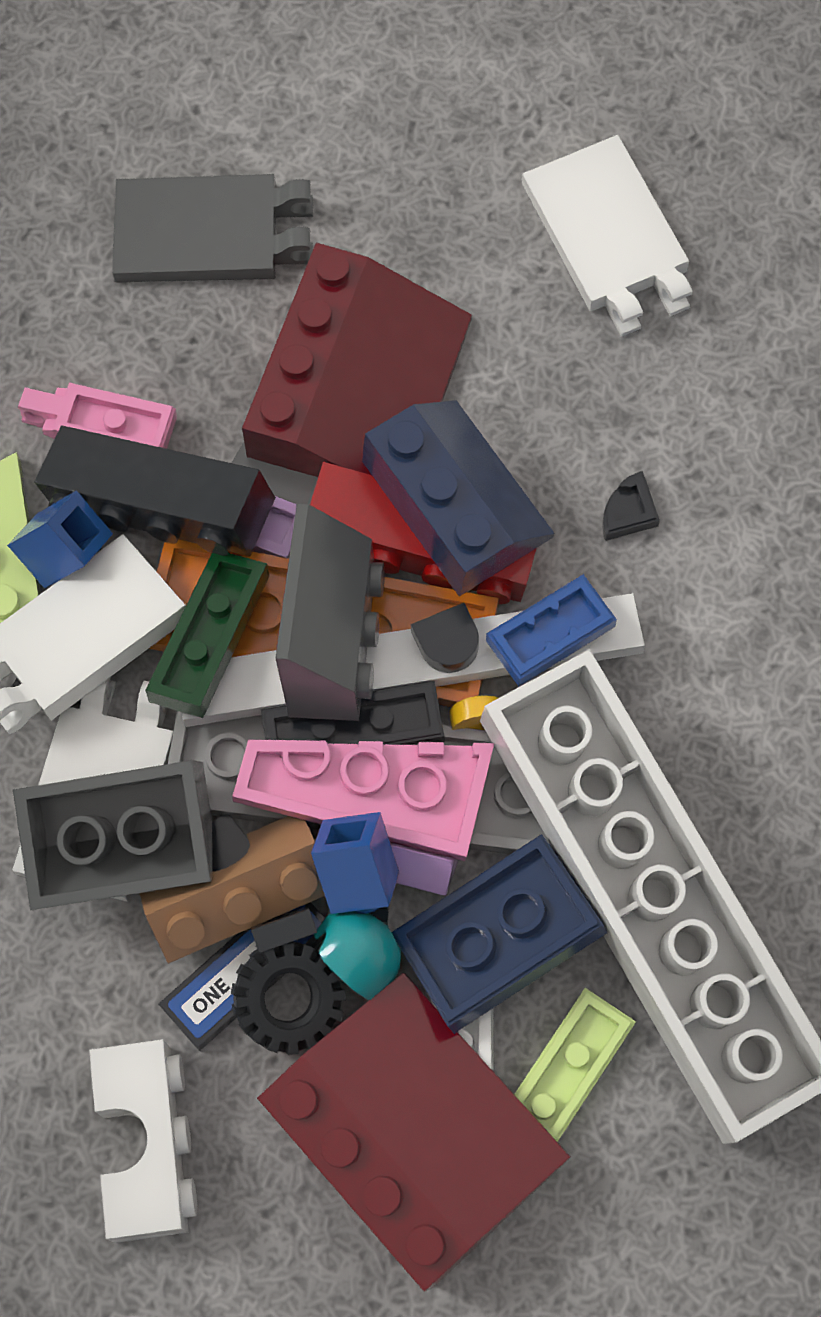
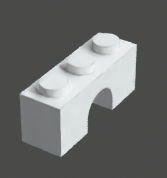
[89,1039,198,1243]

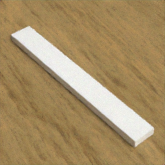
[182,593,645,727]

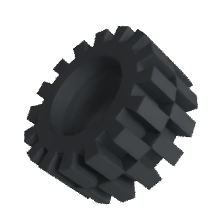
[231,941,346,1055]

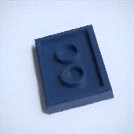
[392,834,608,1034]

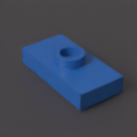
[486,574,617,687]

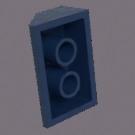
[362,400,555,597]

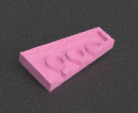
[232,740,494,861]

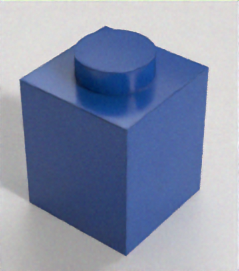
[7,490,113,588]
[311,812,399,914]

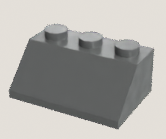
[275,504,385,721]
[13,760,212,911]

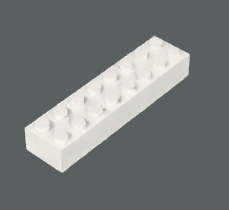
[480,649,821,1144]

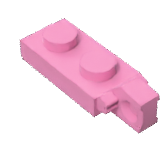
[18,383,177,449]

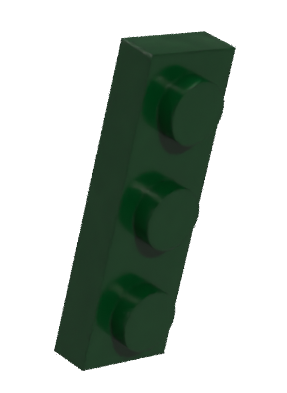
[145,553,269,718]

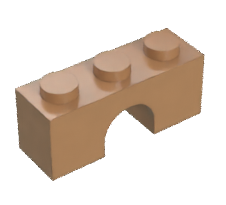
[139,816,325,964]

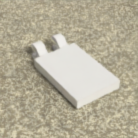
[522,135,693,337]
[0,534,186,734]
[12,677,173,902]

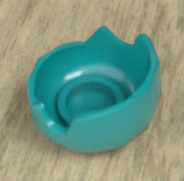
[314,911,401,1000]

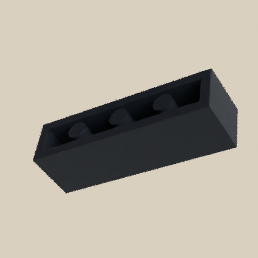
[34,425,276,556]

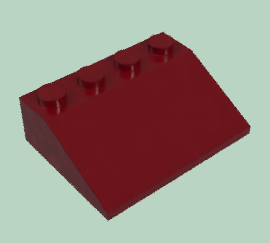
[242,242,472,477]
[257,973,571,1292]

